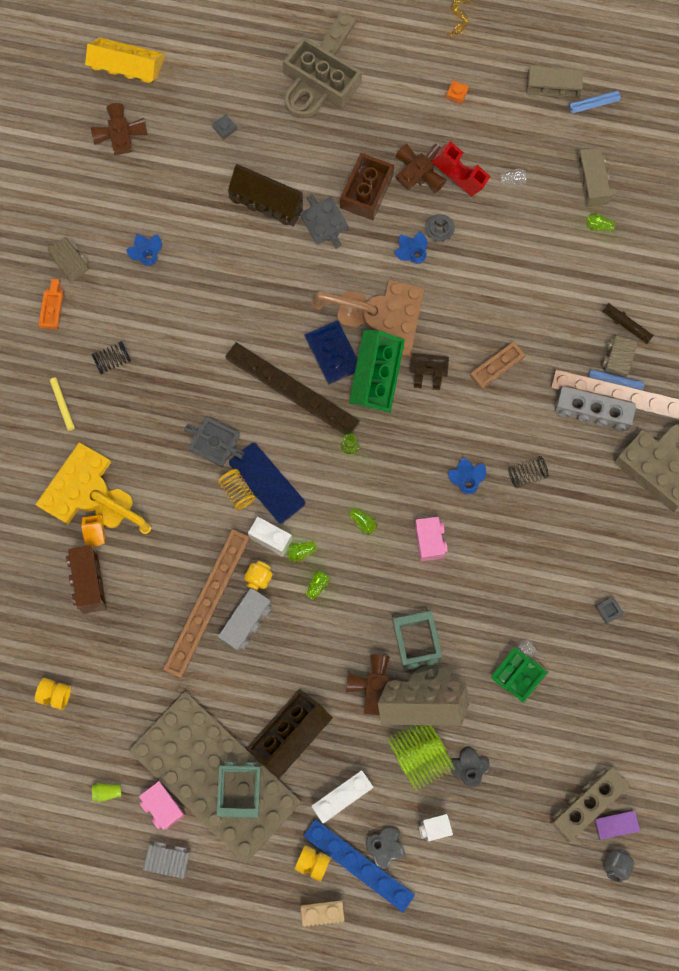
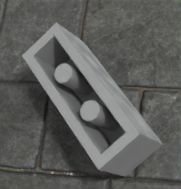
[218,588,272,653]

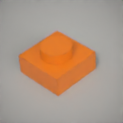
[446,80,469,104]

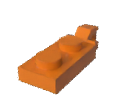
[38,279,64,330]

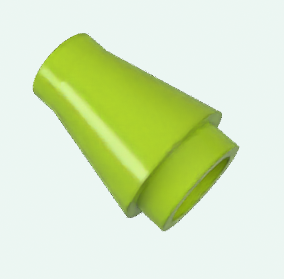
[92,783,121,803]

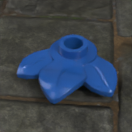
[394,232,428,264]
[126,234,162,266]
[448,458,486,494]

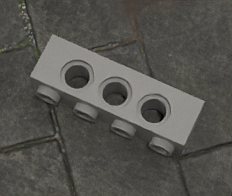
[555,386,636,431]

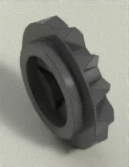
[426,214,455,242]

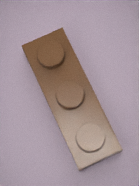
[470,342,526,390]

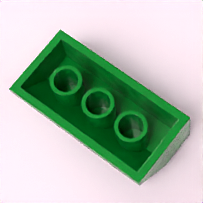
[349,330,405,413]

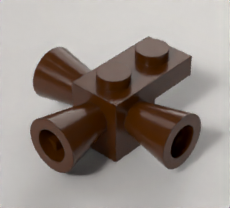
[91,103,148,155]
[396,144,447,193]
[346,654,408,716]

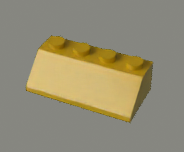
[85,37,165,83]

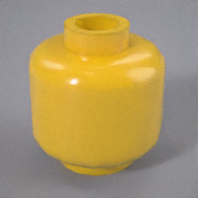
[244,561,273,591]

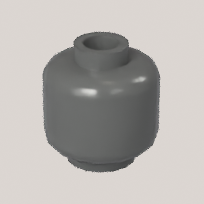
[604,849,634,883]

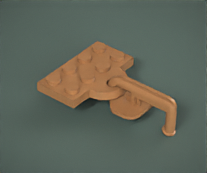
[313,280,424,358]

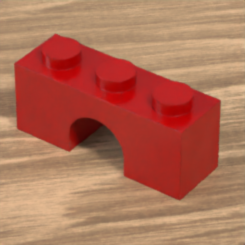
[431,141,491,197]

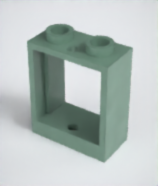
[392,611,442,670]
[217,762,261,818]

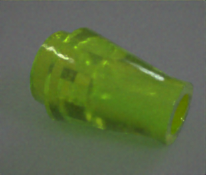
[587,213,615,232]
[341,434,360,455]
[349,508,378,535]
[287,541,317,563]
[305,570,331,600]

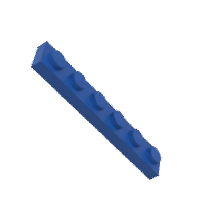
[303,820,415,912]

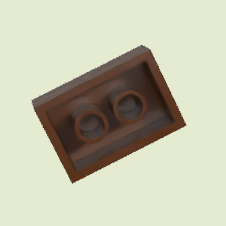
[340,153,394,220]
[66,545,107,614]

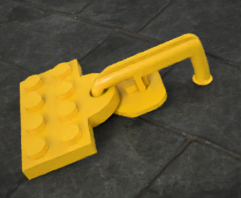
[35,442,151,534]

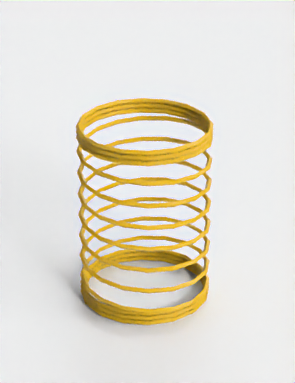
[218,469,256,510]

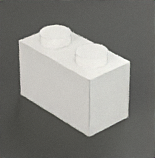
[248,517,292,557]
[418,814,453,842]

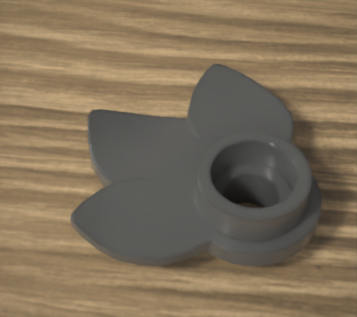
[449,747,490,787]
[366,828,405,870]

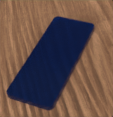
[229,443,305,524]

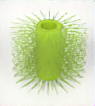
[387,725,455,792]

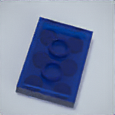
[304,320,357,385]

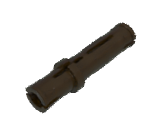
[602,303,654,344]

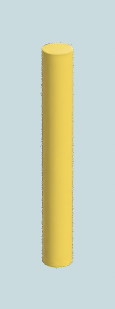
[50,377,75,431]

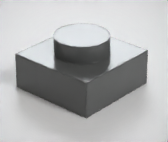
[212,114,237,140]
[596,597,624,624]

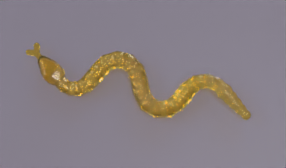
[447,0,472,38]

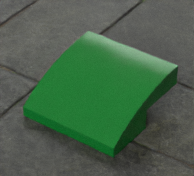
[490,647,549,703]

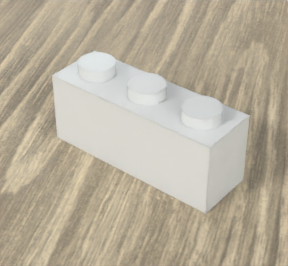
[311,771,374,824]

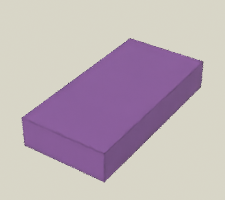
[594,811,640,840]

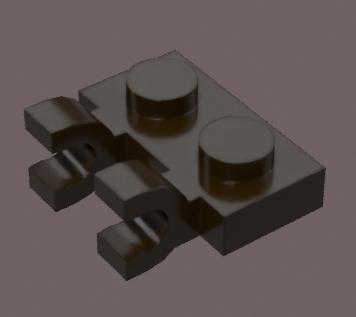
[410,353,449,390]

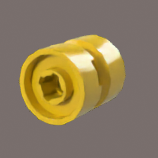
[35,678,71,711]
[294,845,331,882]

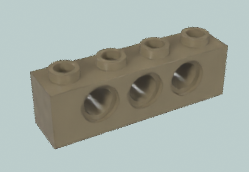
[551,767,630,842]

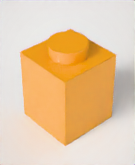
[81,515,106,547]

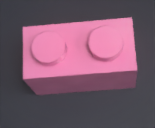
[415,517,447,561]
[139,781,185,831]

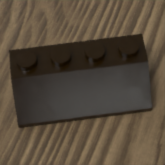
[228,164,303,227]
[246,689,333,779]

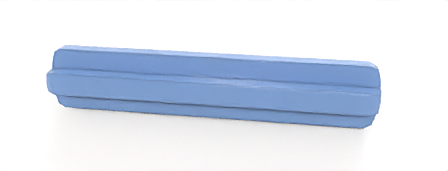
[569,91,621,113]
[589,369,644,390]

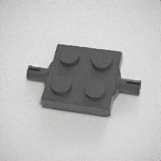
[299,194,349,249]
[184,417,245,468]

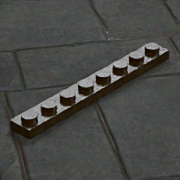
[225,342,360,437]

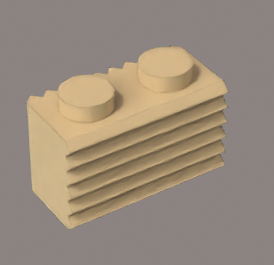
[301,900,344,927]

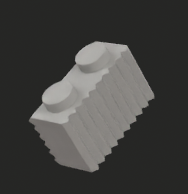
[143,842,190,879]

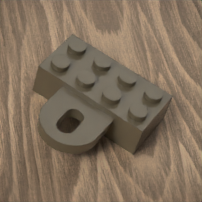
[283,36,362,118]
[615,424,679,513]
[378,665,469,726]

